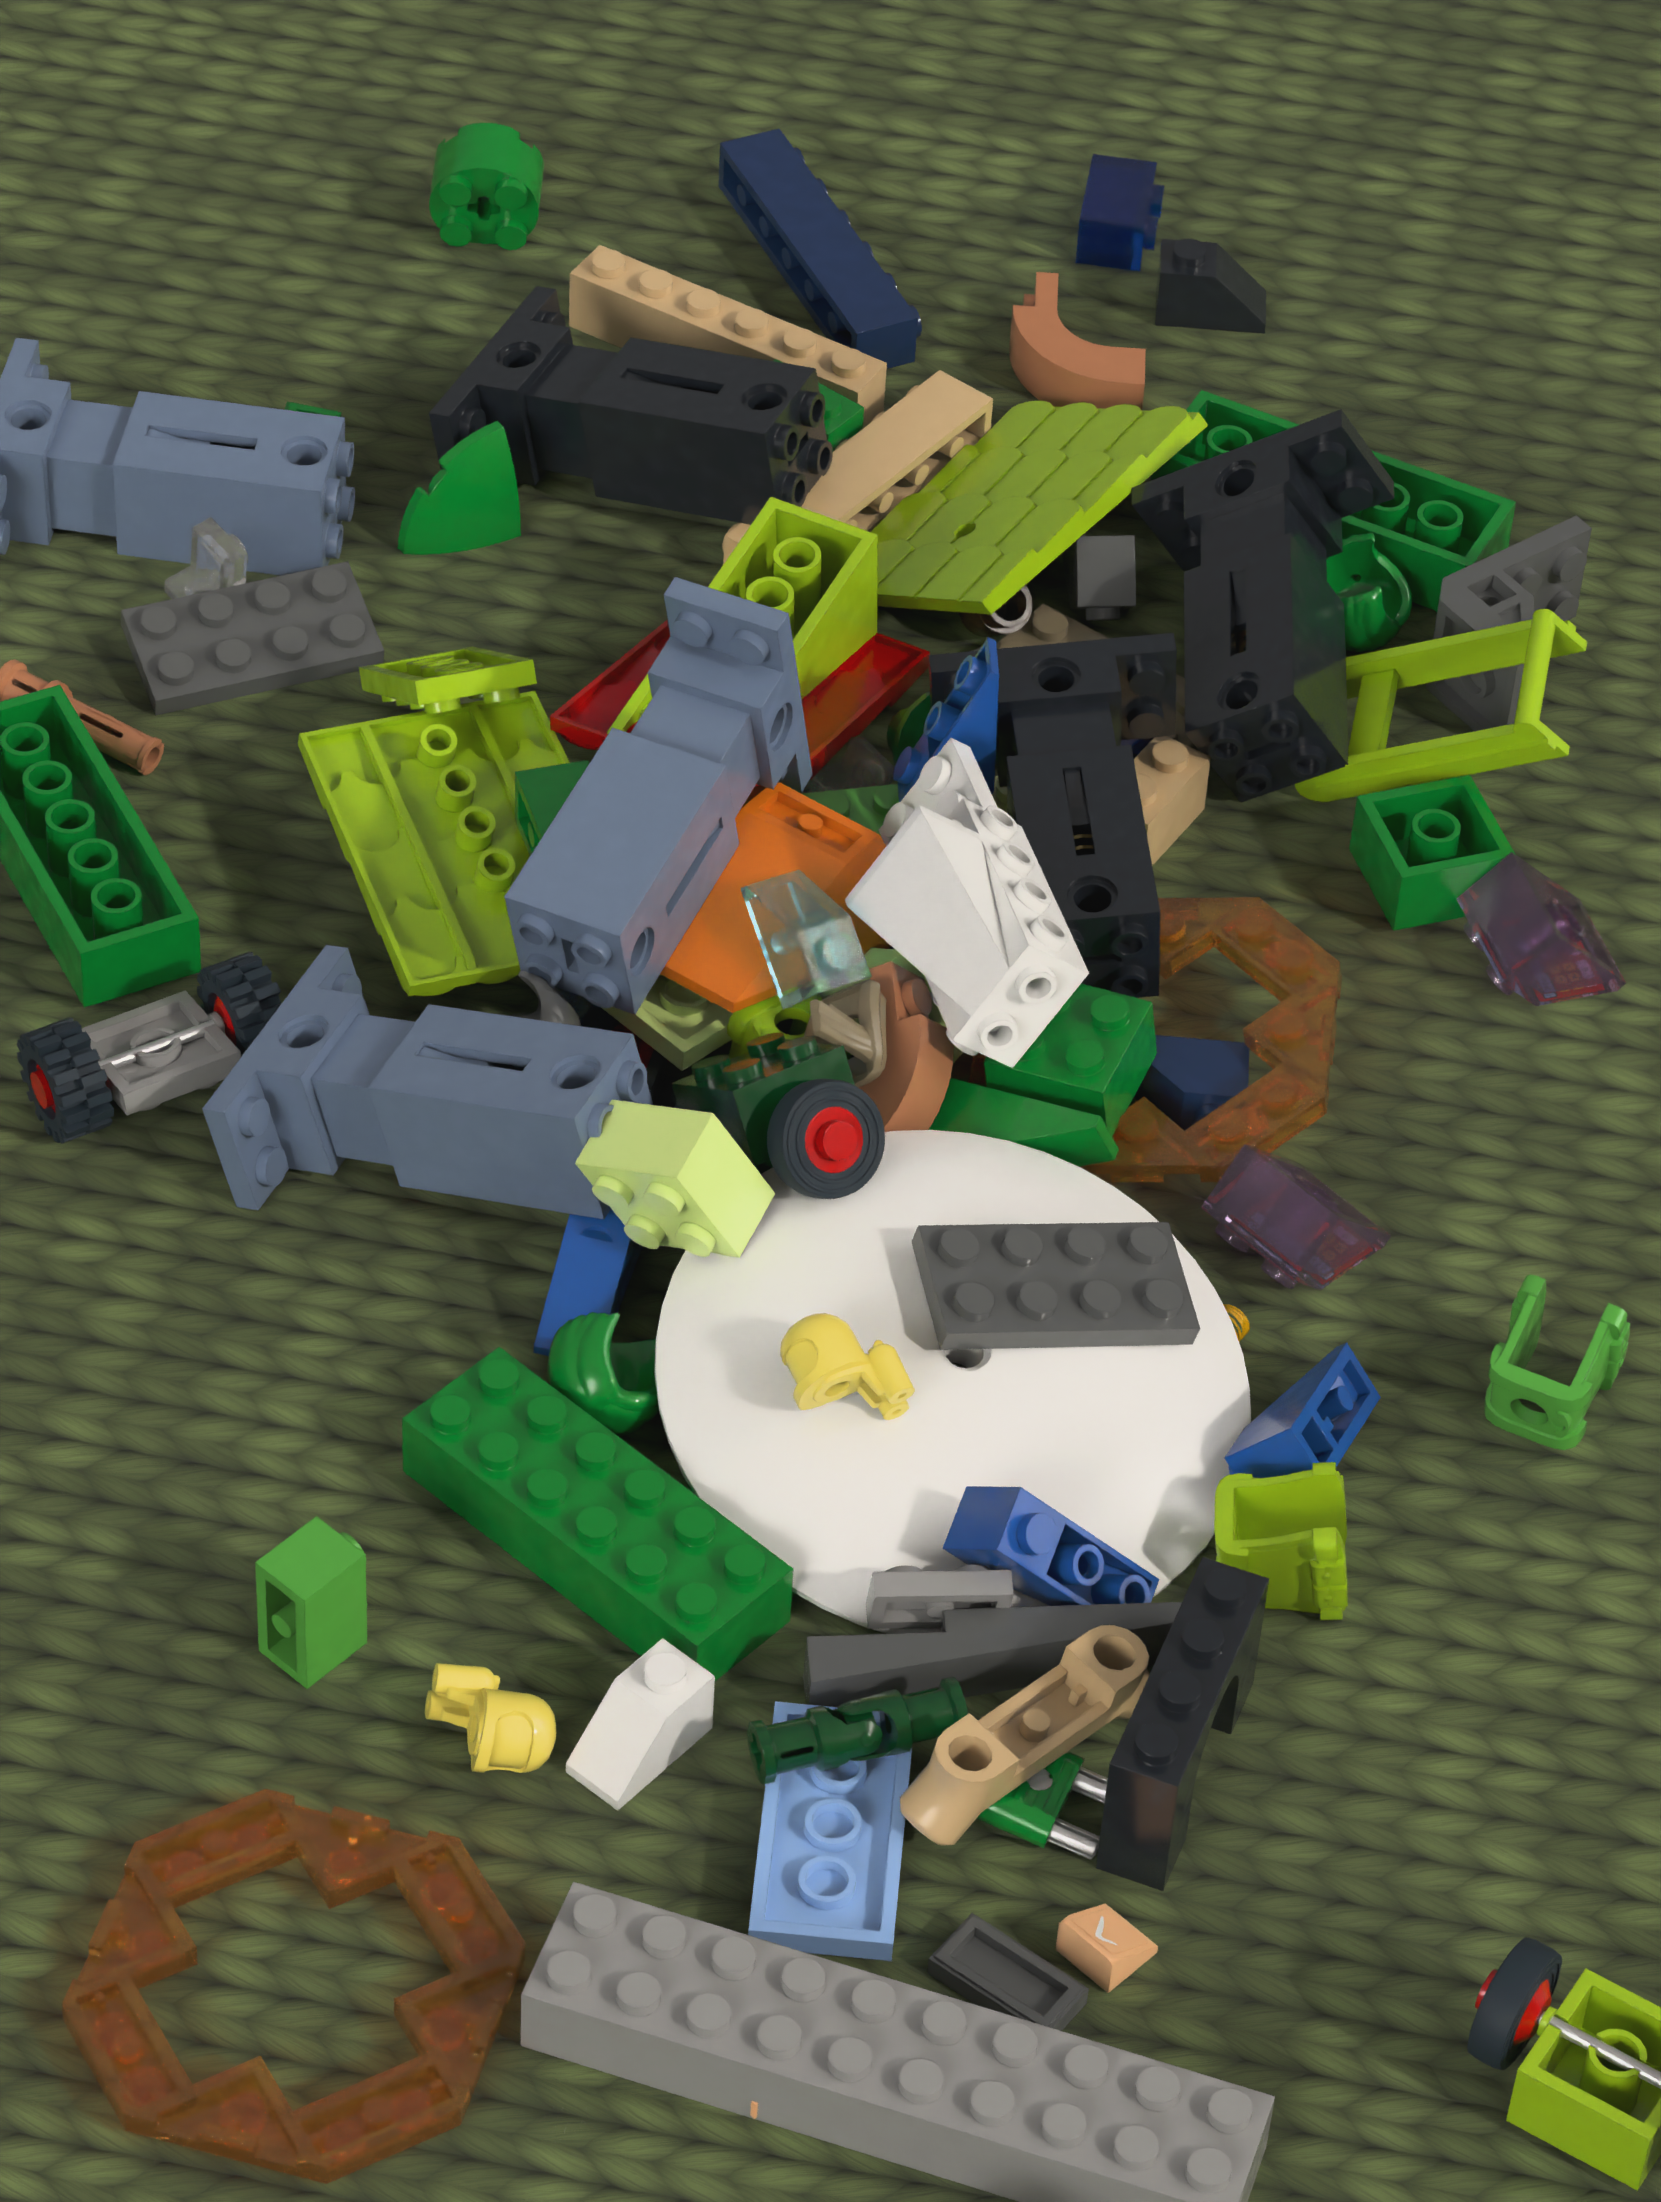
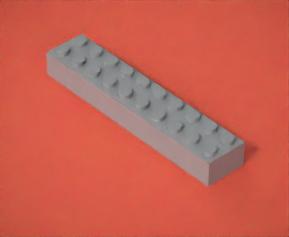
[521,1882,1275,2202]

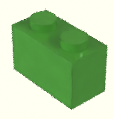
[255,1516,367,1689]

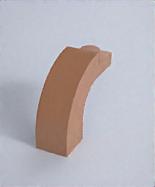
[1009,272,1146,410]
[860,961,954,1132]

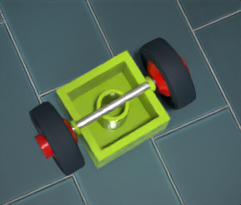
[1467,1937,1661,2191]

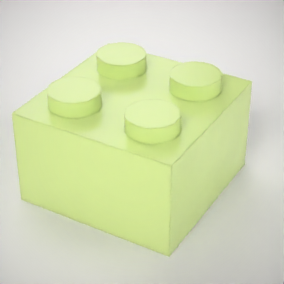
[575,1100,775,1258]

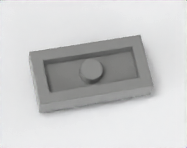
[866,1565,1014,1629]

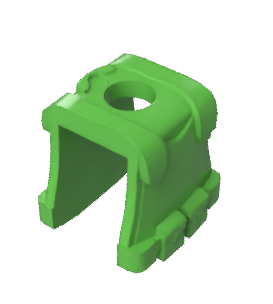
[1484,1274,1630,1450]

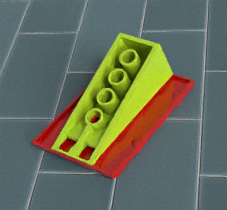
[550,497,930,791]

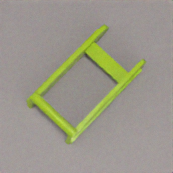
[1295,609,1587,802]

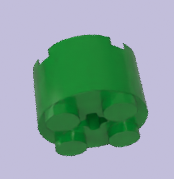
[429,123,544,250]

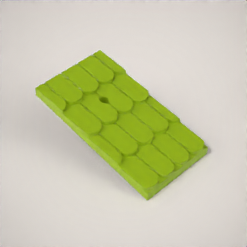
[871,401,1208,615]
[298,691,570,996]

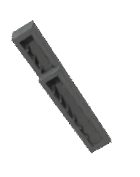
[803,1602,1182,1711]

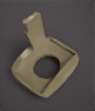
[804,979,887,1088]

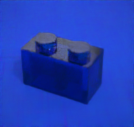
[1075,154,1165,271]

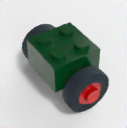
[671,1032,885,1199]

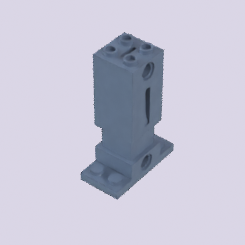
[0,338,355,576]
[504,577,813,1015]
[202,945,653,1219]

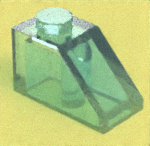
[741,870,872,1010]

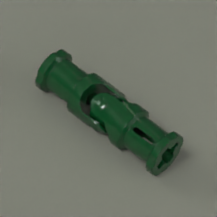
[747,1676,968,1785]

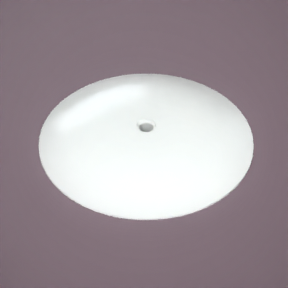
[655,1130,1251,1634]

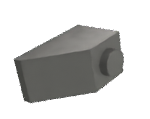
[1062,535,1136,621]

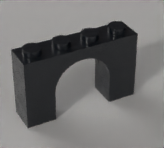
[1096,1557,1269,1891]

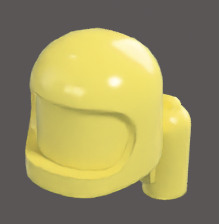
[780,1313,915,1420]
[425,1663,557,1773]

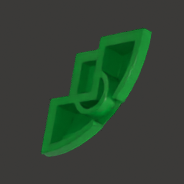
[398,421,521,555]

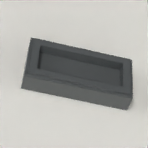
[927,1913,1089,2031]

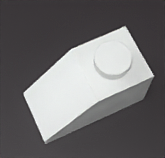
[566,1638,715,1811]

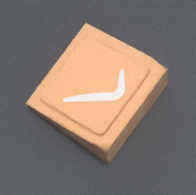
[1056,1903,1158,1993]

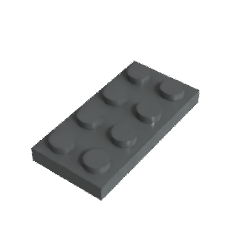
[121,561,384,716]
[911,1222,1200,1350]

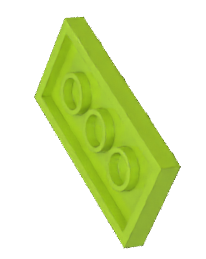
[359,646,537,714]

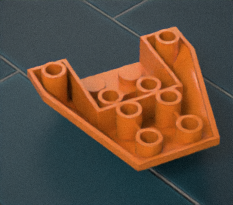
[660,782,892,1013]

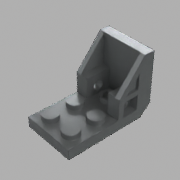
[1426,515,1592,731]

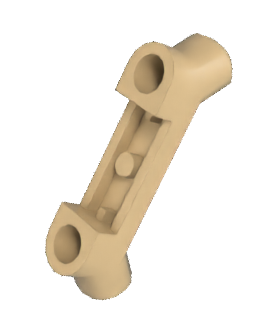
[900,1625,1150,1846]

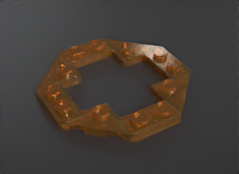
[969,897,1342,1182]
[62,1789,525,2184]

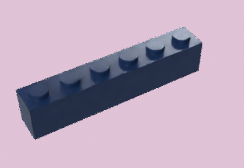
[718,129,922,369]

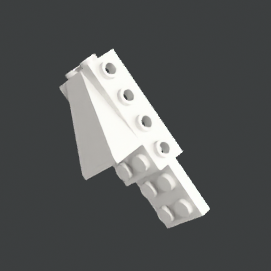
[845,738,1089,1068]

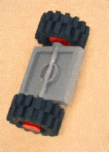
[17,952,282,1144]

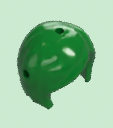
[1326,533,1412,652]
[547,1312,659,1437]

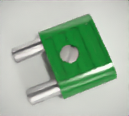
[976,1751,1108,1859]

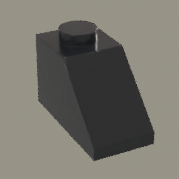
[1155,239,1266,334]

